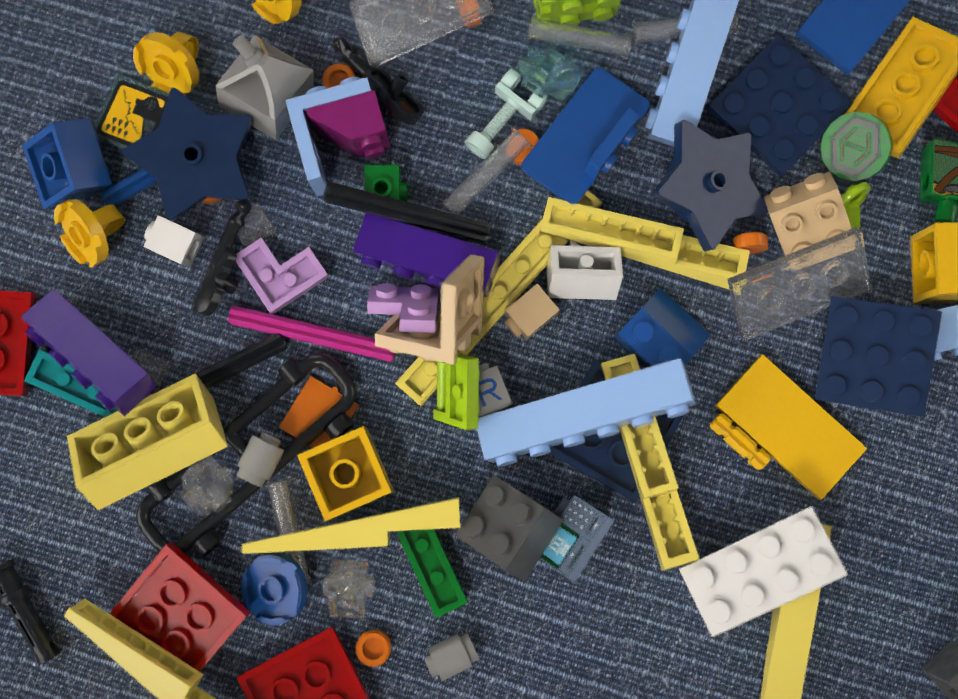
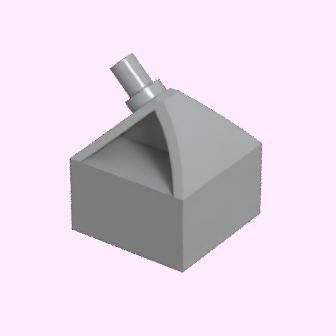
[215,35,314,140]

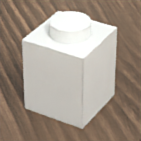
[143,215,204,267]

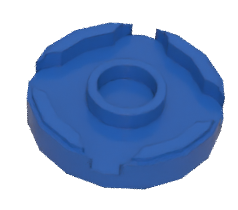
[241,553,308,626]

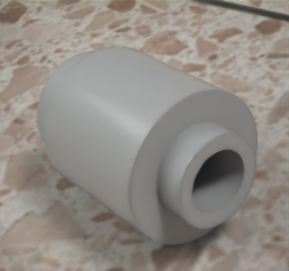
[236,432,285,487]
[424,633,479,681]

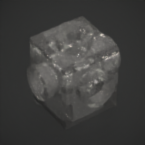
[181,455,234,516]
[323,560,375,618]

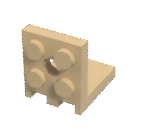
[375,254,484,365]

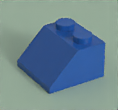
[22,118,112,210]
[613,288,711,368]

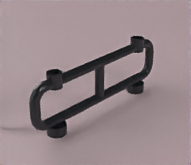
[136,353,357,559]

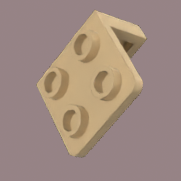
[763,171,856,269]

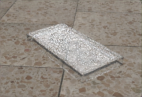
[348,0,495,67]
[727,227,871,341]

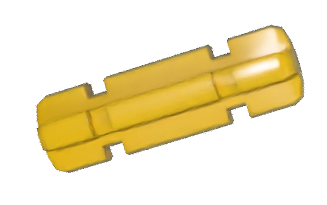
[709,413,771,470]

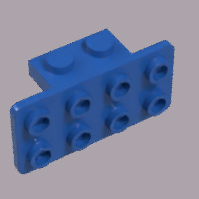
[521,67,650,204]

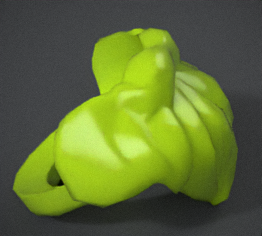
[841,182,871,230]

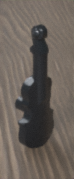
[332,37,424,125]
[191,200,251,316]

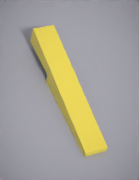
[540,197,750,292]
[601,354,699,571]
[242,497,460,554]
[760,524,832,699]
[65,599,216,699]

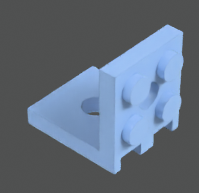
[285,77,371,197]

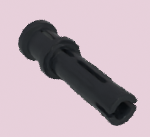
[0,559,61,666]

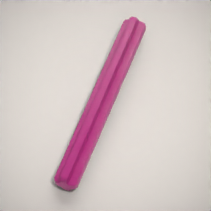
[228,306,396,362]

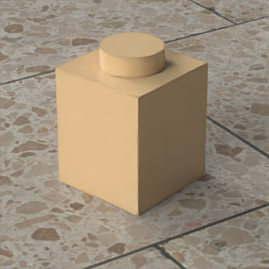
[504,284,560,341]

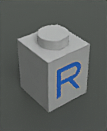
[478,363,513,418]

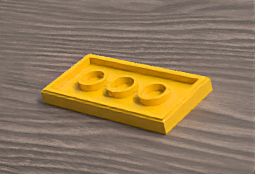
[845,17,958,159]
[714,354,867,500]

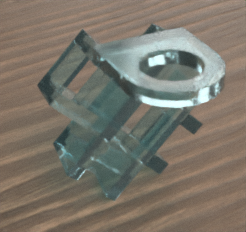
[516,41,582,103]

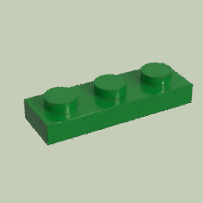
[396,529,468,618]

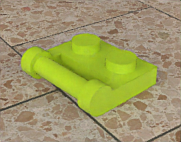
[433,353,480,430]

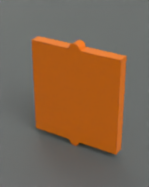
[279,376,359,448]

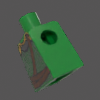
[919,138,958,223]

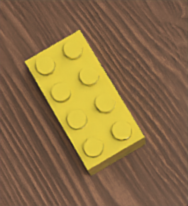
[67,373,228,510]

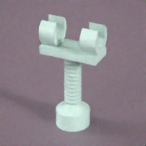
[465,68,548,159]

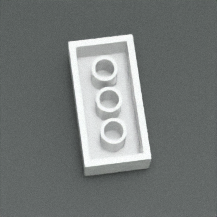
[679,507,848,637]

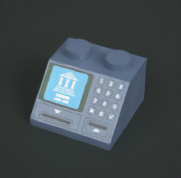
[540,495,614,583]

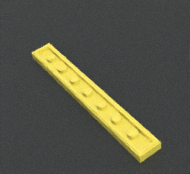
[395,190,603,407]

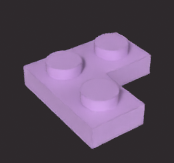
[236,238,329,314]
[367,283,439,333]

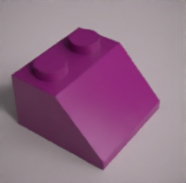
[306,90,391,159]

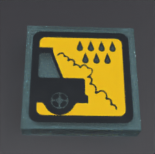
[93,74,169,150]

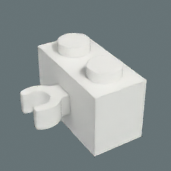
[546,240,623,300]

